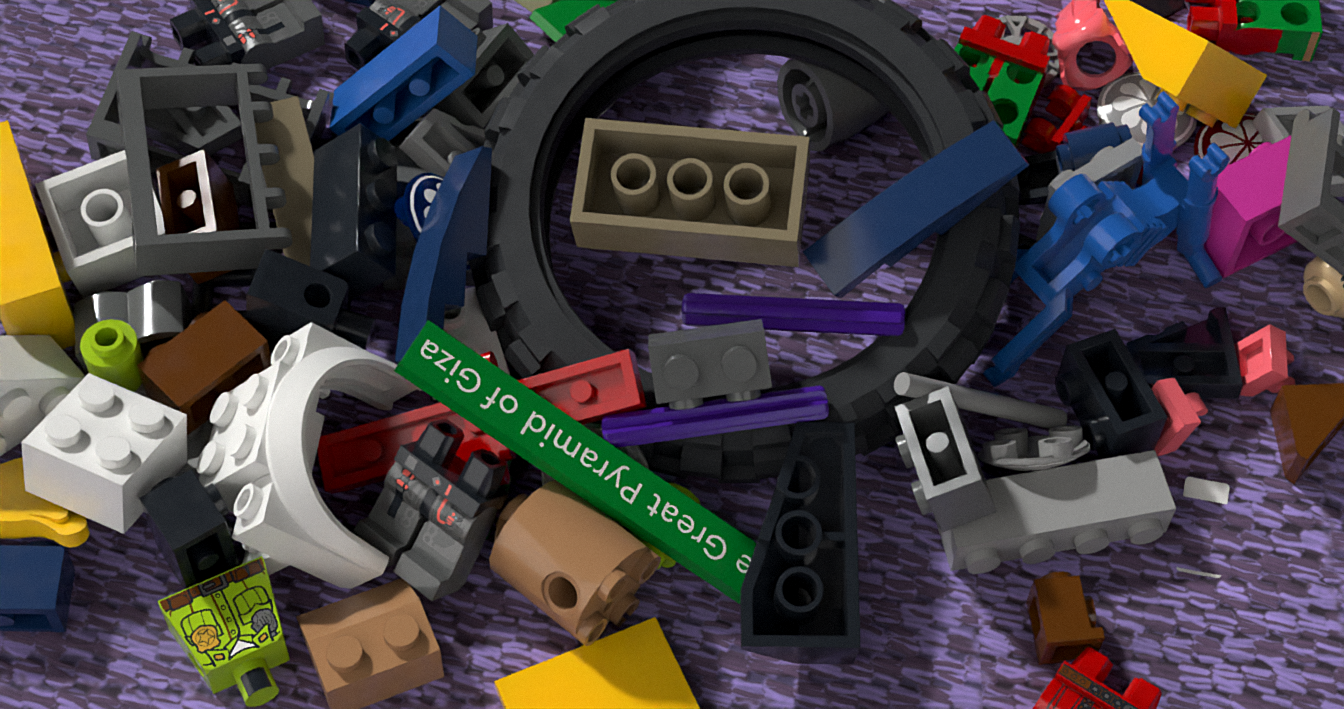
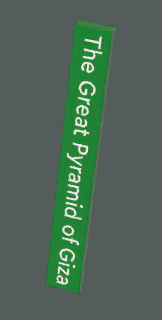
[394,320,757,604]

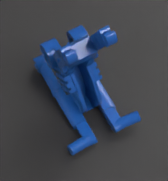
[983,91,1230,387]

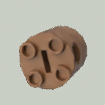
[489,480,661,646]

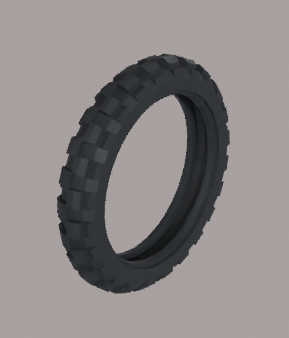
[468,0,1020,483]

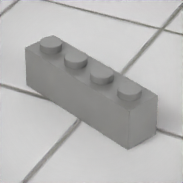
[934,450,1176,574]

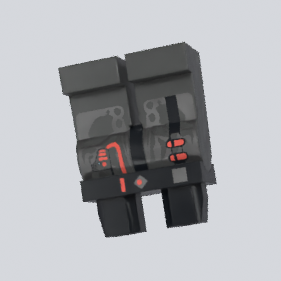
[170,0,325,70]
[344,0,493,70]
[352,419,509,601]

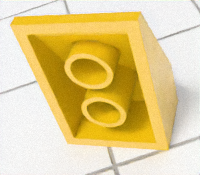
[1104,0,1267,129]

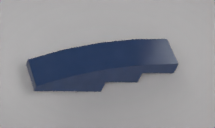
[803,120,1029,298]
[395,146,492,362]

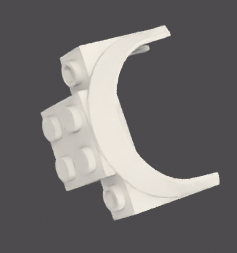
[197,322,422,589]

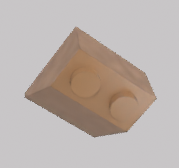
[296,578,444,709]

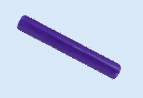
[681,293,905,336]
[601,385,829,448]

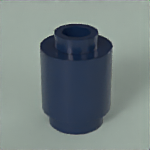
[1056,122,1132,173]

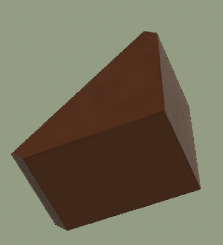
[1270,383,1344,484]

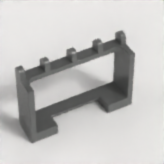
[86,31,334,213]
[117,64,293,277]
[1278,108,1344,276]

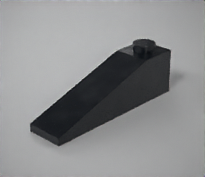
[740,422,860,665]

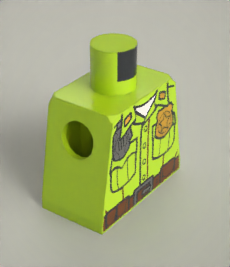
[158,556,290,707]

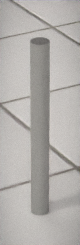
[894,372,1067,429]

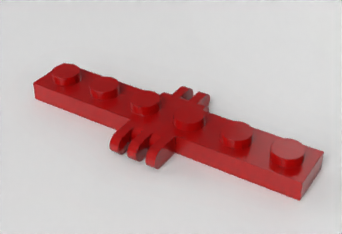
[317,349,647,494]

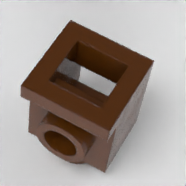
[1026,571,1105,665]

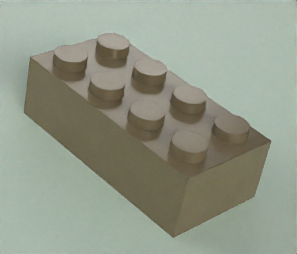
[570,118,810,267]

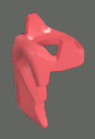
[1052,0,1134,91]

